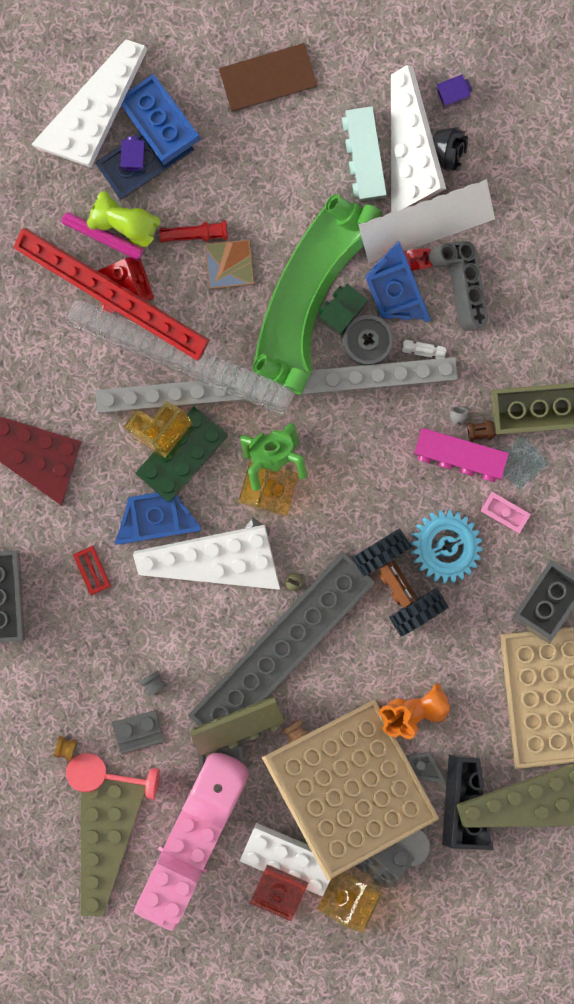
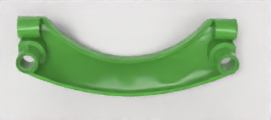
[252,194,383,395]

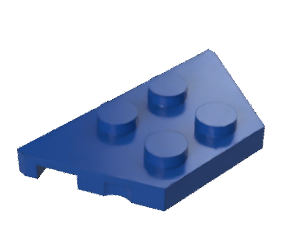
[365,241,431,322]
[115,493,201,545]

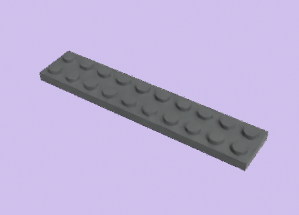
[188,552,375,726]

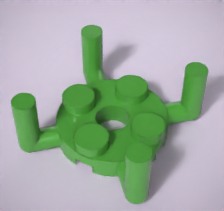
[240,423,308,491]

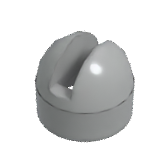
[450,406,469,425]

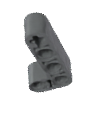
[429,241,488,331]

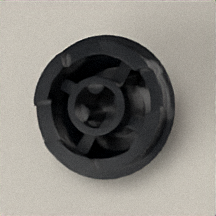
[433,127,468,171]

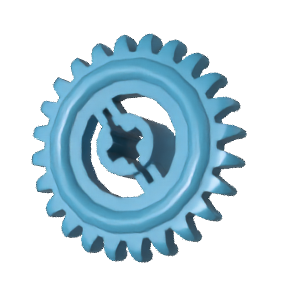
[410,510,483,584]

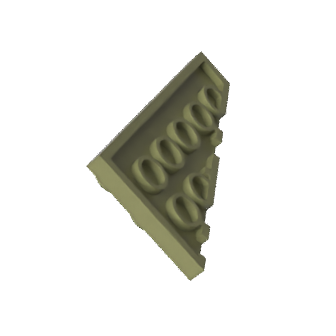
[456,763,574,827]
[81,779,147,916]

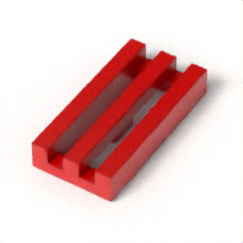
[73,546,112,595]

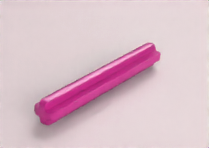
[61,212,144,260]

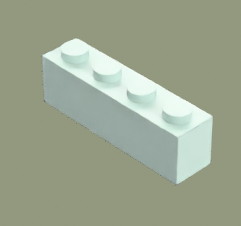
[342,106,386,202]

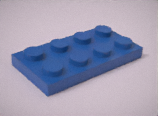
[121,74,201,165]

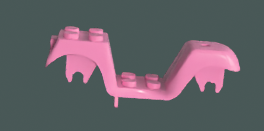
[134,753,249,931]

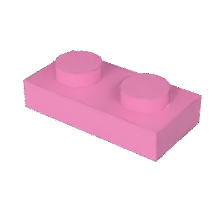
[480,492,531,534]

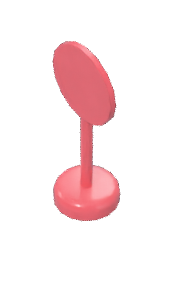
[66,753,160,800]

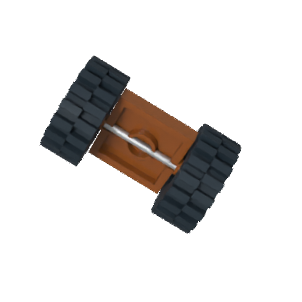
[352,528,449,637]

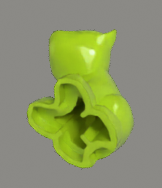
[87,191,160,247]

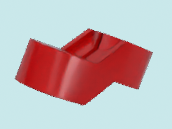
[404,248,433,271]

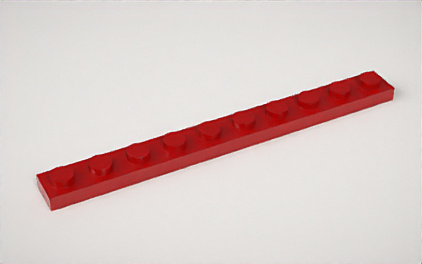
[13,228,210,360]

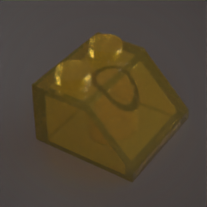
[238,459,298,516]
[317,872,383,933]

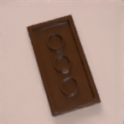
[219,43,317,112]

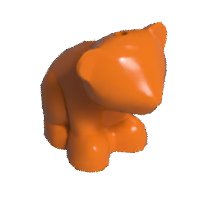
[379,683,450,739]

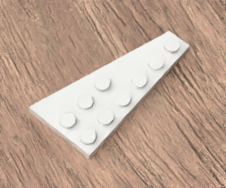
[31,40,148,168]
[391,65,446,213]
[133,525,280,590]

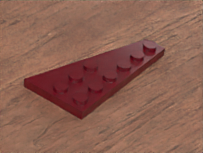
[0,417,82,506]

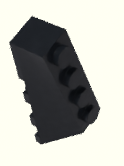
[442,755,494,850]

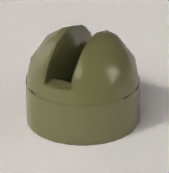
[285,573,303,591]

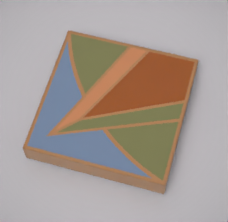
[205,240,254,289]

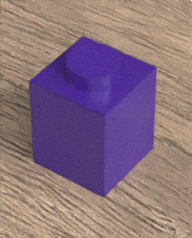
[436,74,472,109]
[120,136,146,171]

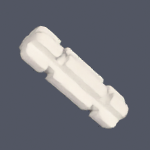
[402,339,446,359]

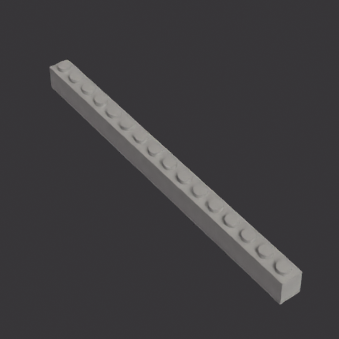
[95,357,458,414]

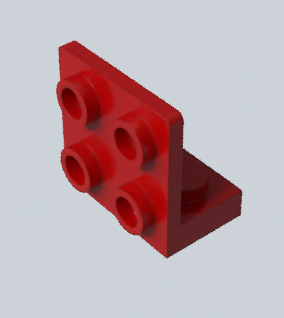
[98,257,155,315]

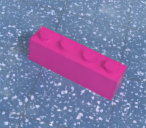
[414,428,509,483]

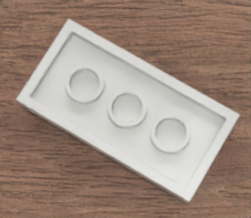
[240,823,331,896]

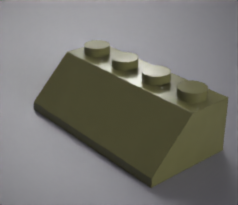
[490,383,574,435]
[189,696,285,758]

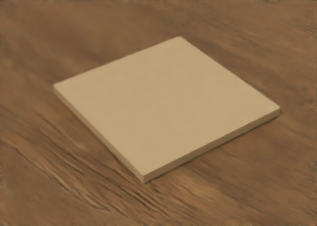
[500,626,574,769]
[262,699,439,881]

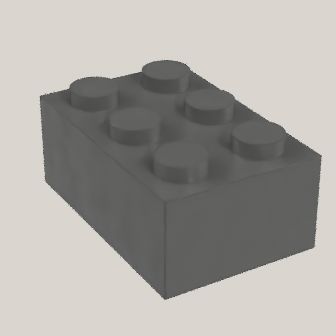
[512,560,574,645]

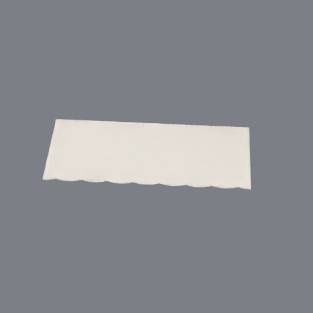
[358,179,495,264]

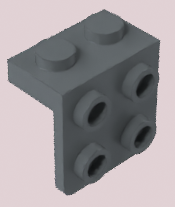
[356,843,415,888]

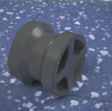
[139,670,167,697]

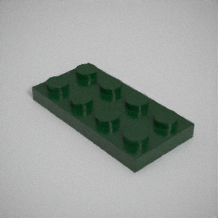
[135,406,228,504]

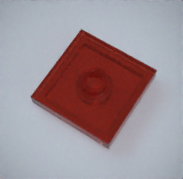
[250,864,309,921]

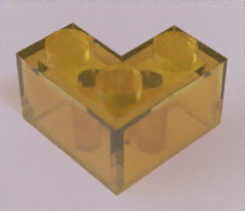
[123,401,192,458]

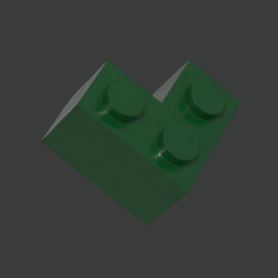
[318,284,368,337]

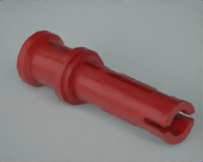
[159,220,228,243]

